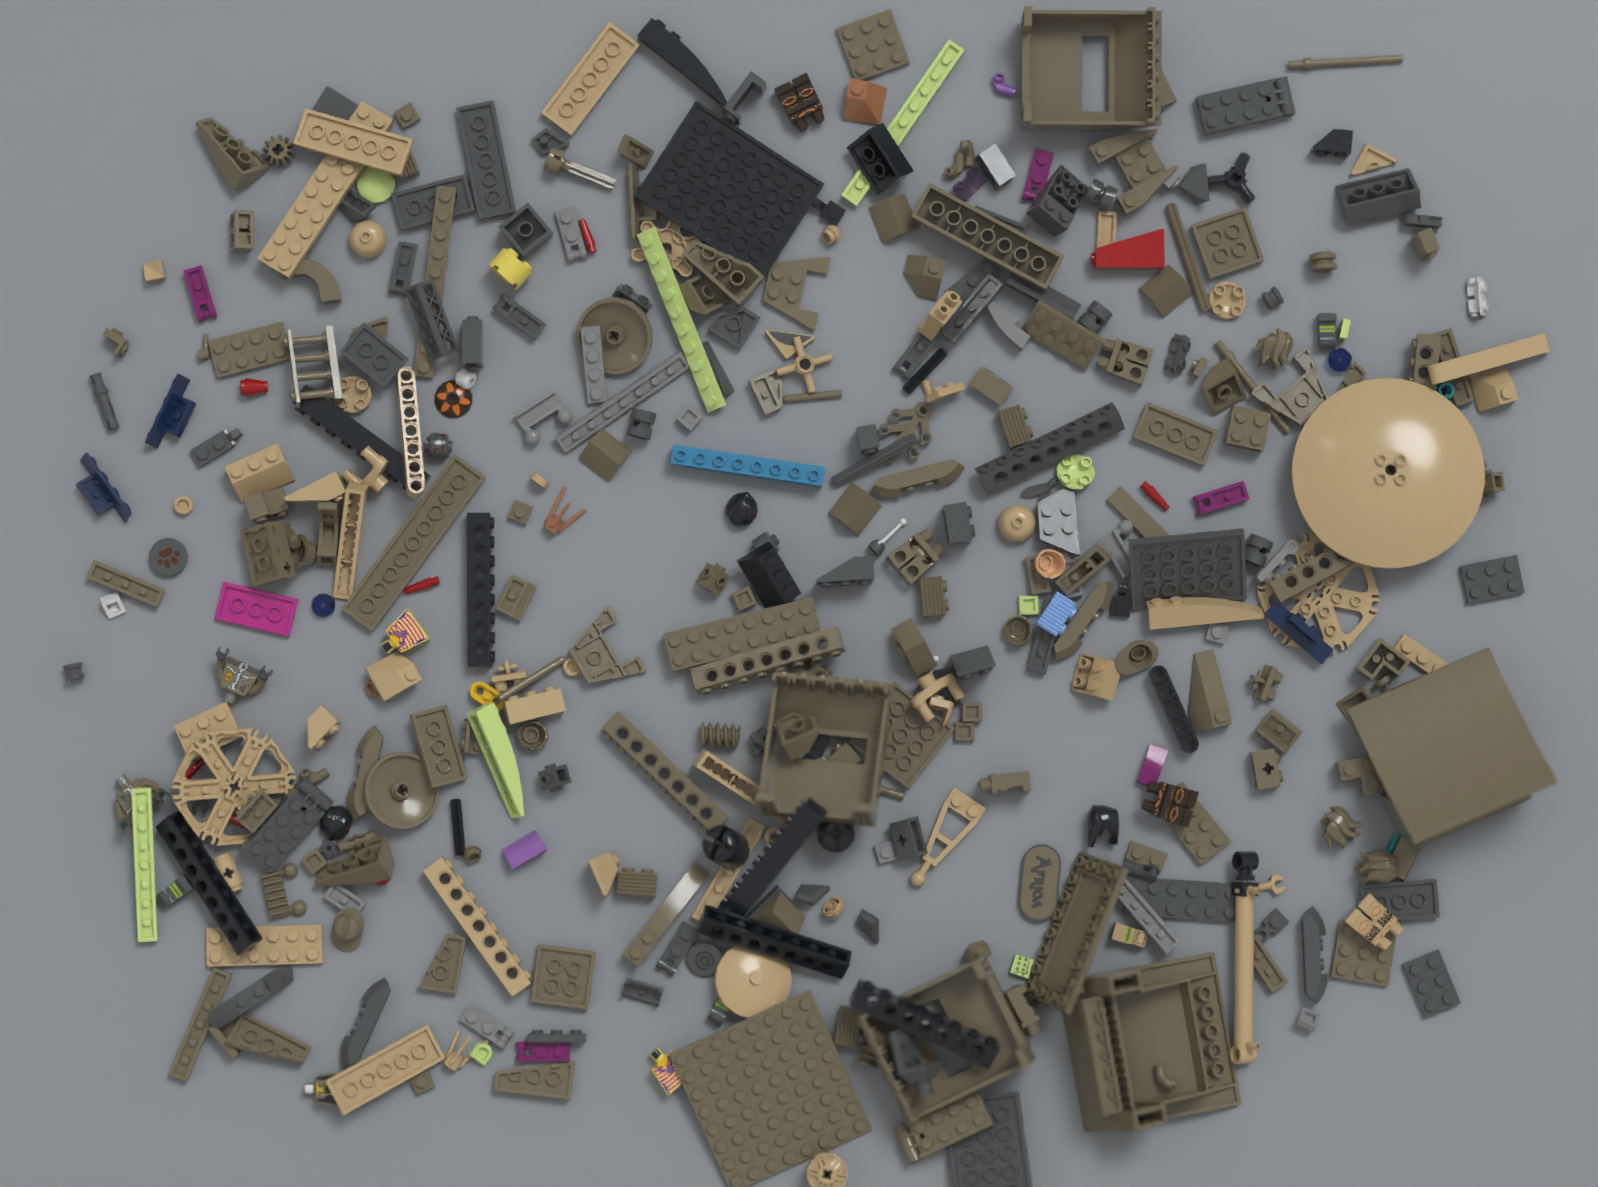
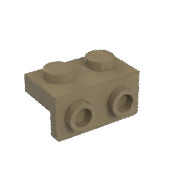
[1256,708,1303,754]
[235,789,279,834]

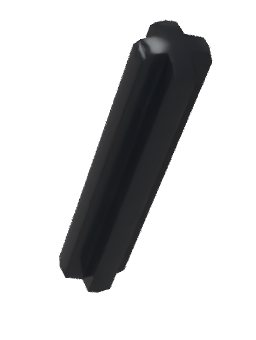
[903,348,947,394]
[450,799,465,856]

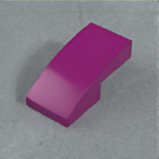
[1137,744,1168,786]

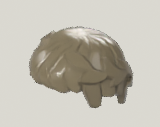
[517,720,549,751]

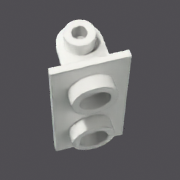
[1467,277,1489,317]

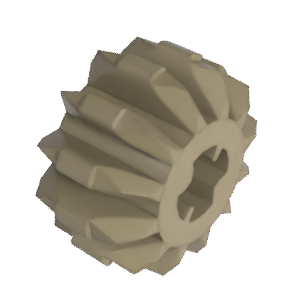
[262,134,295,168]

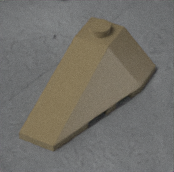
[196,117,270,190]
[682,240,764,308]
[1188,649,1232,732]
[315,835,395,886]

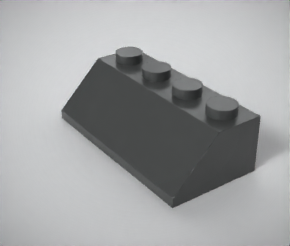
[1335,168,1421,226]

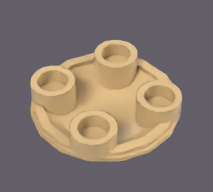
[1209,281,1247,319]
[337,376,372,413]

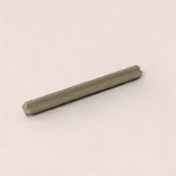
[1166,203,1211,312]

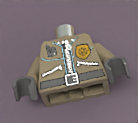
[216,646,273,704]
[115,775,170,833]

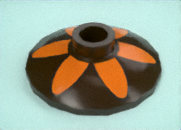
[435,380,472,418]

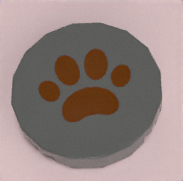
[149,538,188,576]

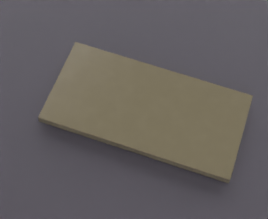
[1023,851,1129,1014]

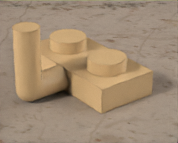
[922,380,966,403]

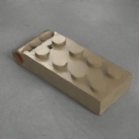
[893,1089,995,1165]

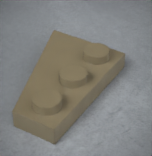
[418,934,467,994]

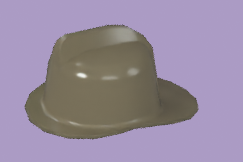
[290,534,318,573]
[1115,640,1158,675]
[331,908,365,952]

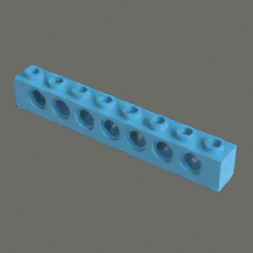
[670,444,825,488]

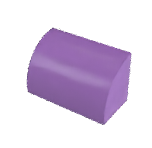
[502,830,547,869]

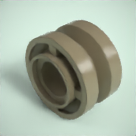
[1309,251,1337,273]

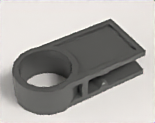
[1402,214,1442,229]

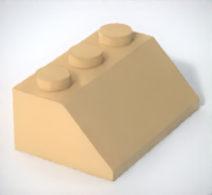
[224,443,295,503]

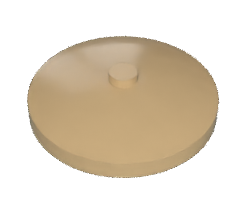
[715,945,792,1018]

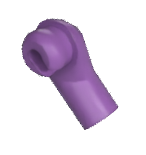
[992,73,1016,97]

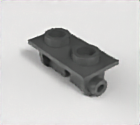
[612,283,653,314]
[1164,334,1191,375]

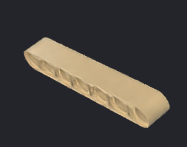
[1427,333,1550,385]
[396,367,425,499]

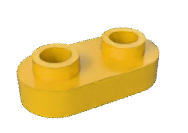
[470,682,506,711]

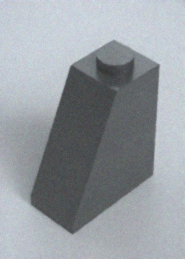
[462,316,484,368]

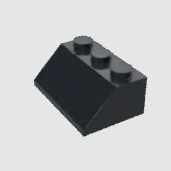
[846,123,914,195]
[737,541,802,608]

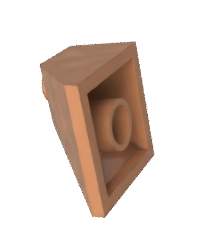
[843,78,887,125]

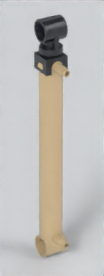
[1230,851,1262,1064]

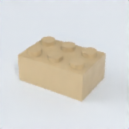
[173,702,243,761]

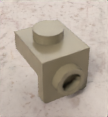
[103,328,129,357]

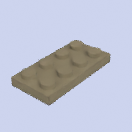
[1021,299,1105,371]
[208,322,289,379]
[1133,402,1218,467]
[409,705,468,789]
[1164,782,1231,866]

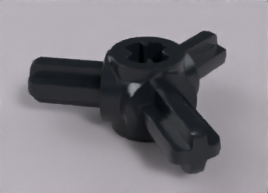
[1207,152,1255,204]

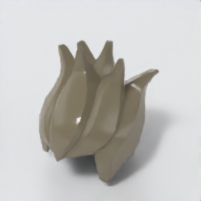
[1252,328,1293,371]
[1321,806,1361,849]
[1354,849,1398,885]

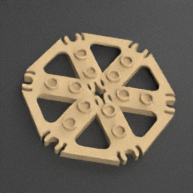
[1256,533,1380,654]
[172,727,296,846]

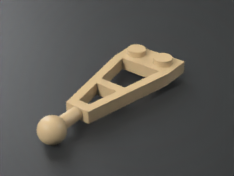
[910,788,986,886]

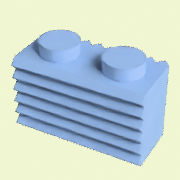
[1036,592,1077,637]

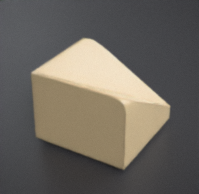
[143,259,166,283]

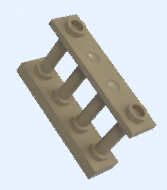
[283,325,342,408]

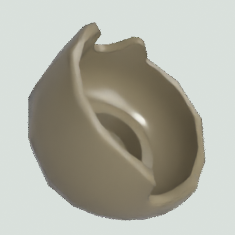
[1004,615,1033,645]

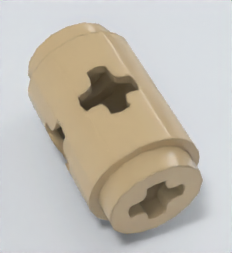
[212,852,243,892]

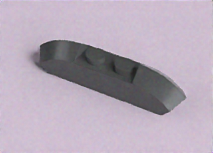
[1301,906,1328,1004]
[209,965,293,1029]
[341,978,391,1067]

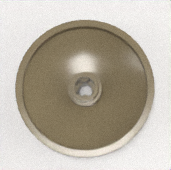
[576,297,653,374]
[363,752,440,829]

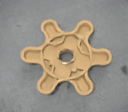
[631,219,702,283]

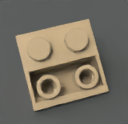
[1070,653,1121,702]
[308,705,341,750]

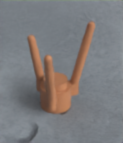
[544,486,586,534]

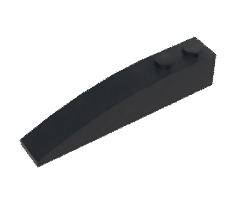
[637,18,727,108]

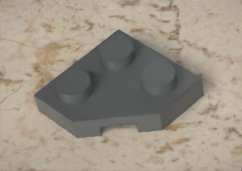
[708,307,760,350]

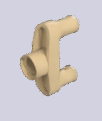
[341,445,389,493]
[910,672,965,722]

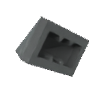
[1178,163,1210,205]
[339,189,376,223]

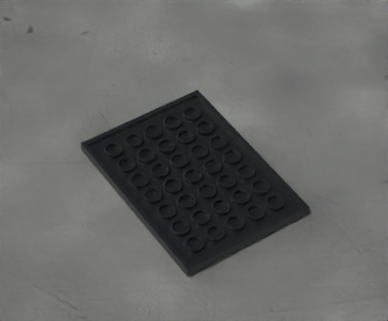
[634,100,824,278]

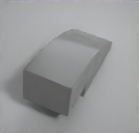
[986,301,1031,350]

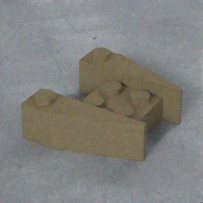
[1088,129,1178,217]

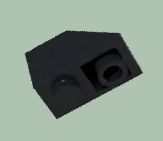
[1311,129,1353,159]

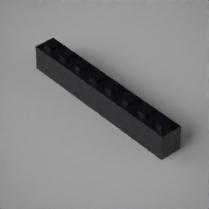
[292,385,431,491]
[720,797,828,916]

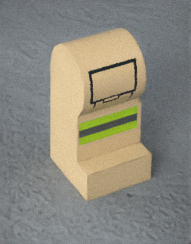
[1110,922,1149,948]

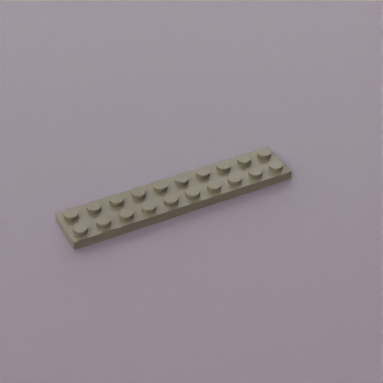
[341,455,486,632]

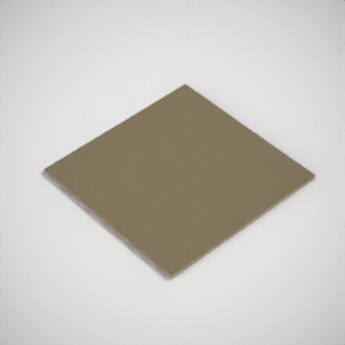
[669,990,872,1187]

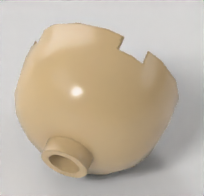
[349,220,387,259]
[998,505,1036,543]

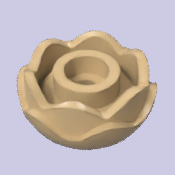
[822,897,844,918]

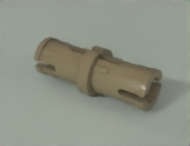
[337,830,377,853]

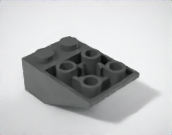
[1026,165,1089,237]
[816,556,874,588]
[950,645,996,681]

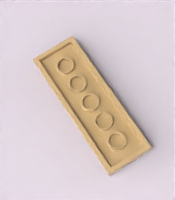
[541,22,640,136]
[293,108,414,177]
[206,925,323,967]
[325,1024,446,1115]

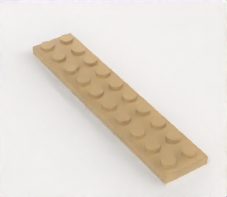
[257,101,394,279]

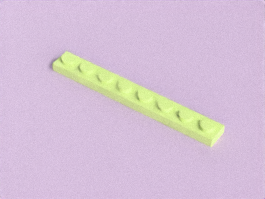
[131,787,158,942]

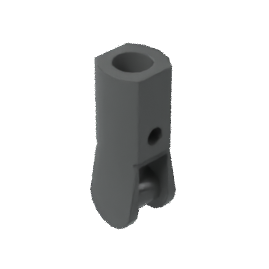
[1124,860,1159,882]

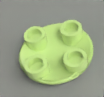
[357,167,395,203]
[1057,454,1095,490]

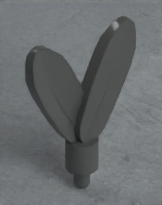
[1021,476,1059,507]

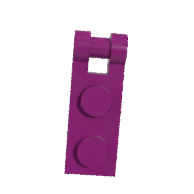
[1022,148,1054,201]
[183,265,218,322]
[1192,481,1249,515]
[516,1042,570,1062]

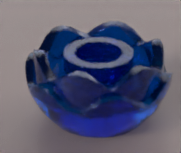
[1328,348,1352,372]
[311,593,335,618]

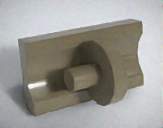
[1249,665,1283,701]

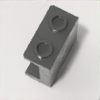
[724,71,767,125]

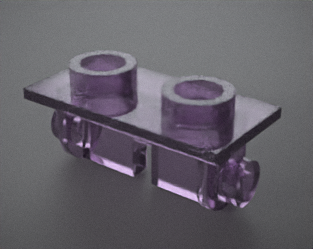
[950,167,988,202]

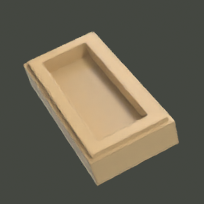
[1096,211,1117,248]

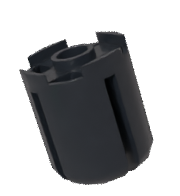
[816,821,855,853]
[702,824,750,869]

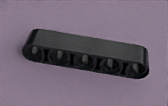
[1149,665,1199,753]

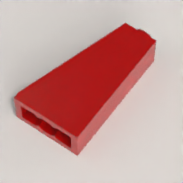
[1090,229,1165,270]

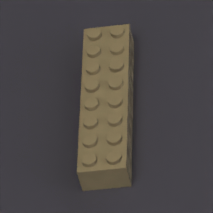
[911,183,1064,292]
[663,597,821,672]

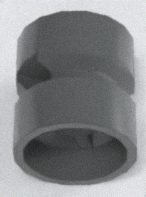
[1084,178,1118,212]
[1077,300,1113,335]
[626,408,657,440]
[1245,534,1273,568]

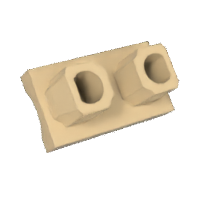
[491,659,527,692]

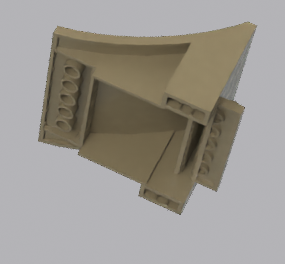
[1347,647,1558,845]
[1063,952,1241,1132]

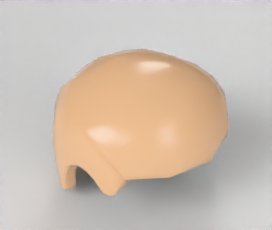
[1034,549,1066,579]

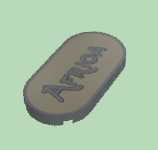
[1019,844,1061,921]

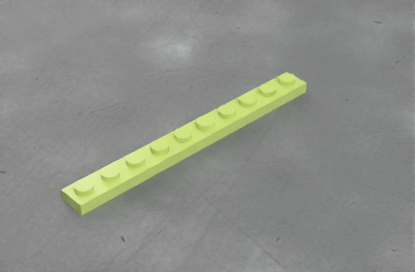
[841,40,965,207]
[637,227,726,412]

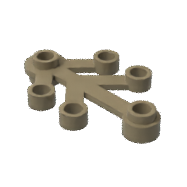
[879,402,932,464]

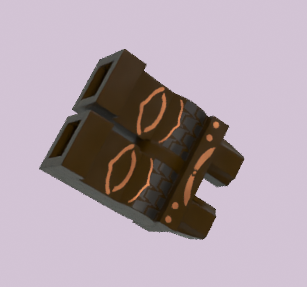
[774,73,825,132]
[1141,782,1199,828]

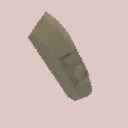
[870,459,965,498]
[1053,581,1113,660]
[348,725,384,821]

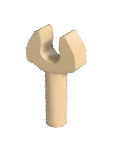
[1259,875,1286,894]

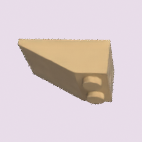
[284,471,346,504]

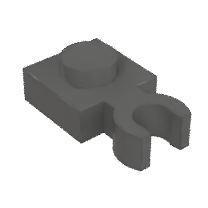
[1254,908,1289,942]

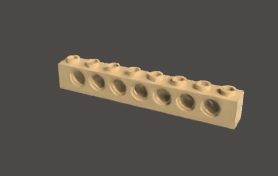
[423,857,532,997]

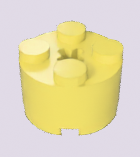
[488,247,533,291]

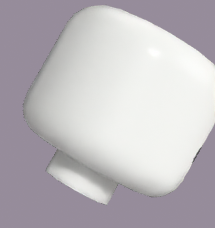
[455,368,477,389]

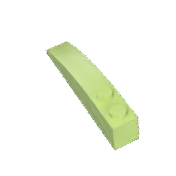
[466,702,524,818]

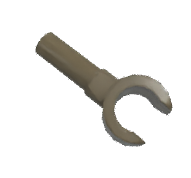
[198,333,210,361]

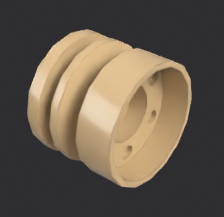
[807,1152,847,1187]

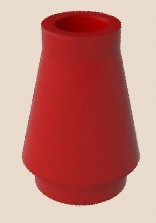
[240,378,268,397]

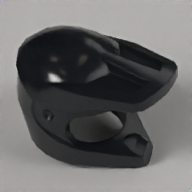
[1087,804,1119,847]

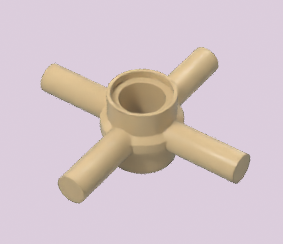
[776,336,833,393]

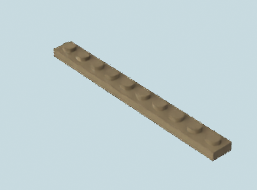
[414,185,457,378]

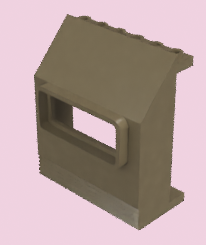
[1021,6,1162,131]
[755,671,891,827]
[856,954,1036,1123]

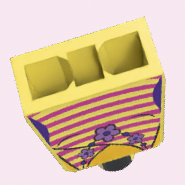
[381,609,430,653]
[650,1048,682,1095]

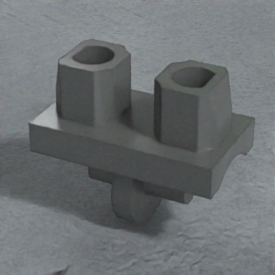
[750,726,768,759]

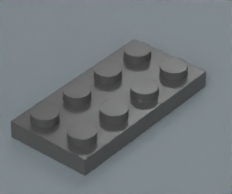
[391,174,475,231]
[1359,879,1440,921]

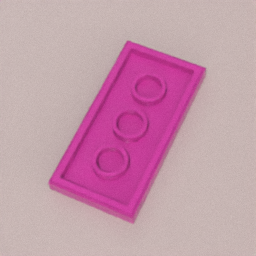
[215,582,299,637]

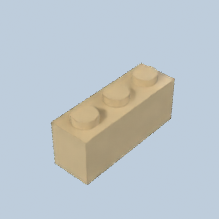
[502,686,566,725]

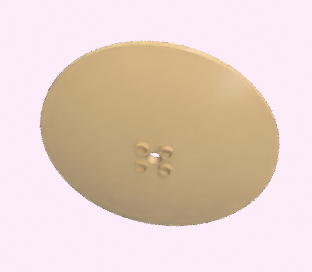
[1292,378,1485,569]

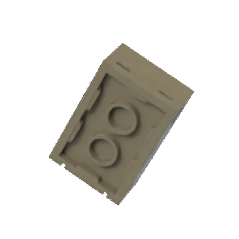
[240,520,296,586]

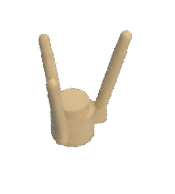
[444,1030,489,1071]

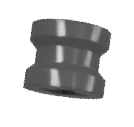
[1261,286,1284,310]
[63,662,85,681]

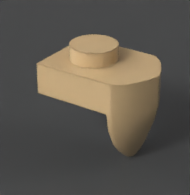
[926,695,954,725]

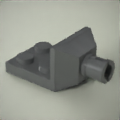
[889,1029,943,1098]

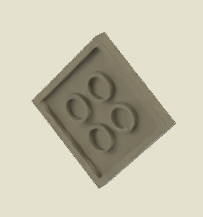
[837,9,910,80]
[1191,207,1264,279]
[1330,920,1396,986]
[531,944,596,1009]

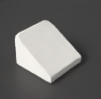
[100,591,127,619]

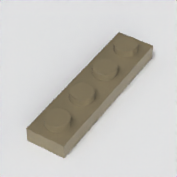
[1432,328,1475,407]
[86,560,165,607]

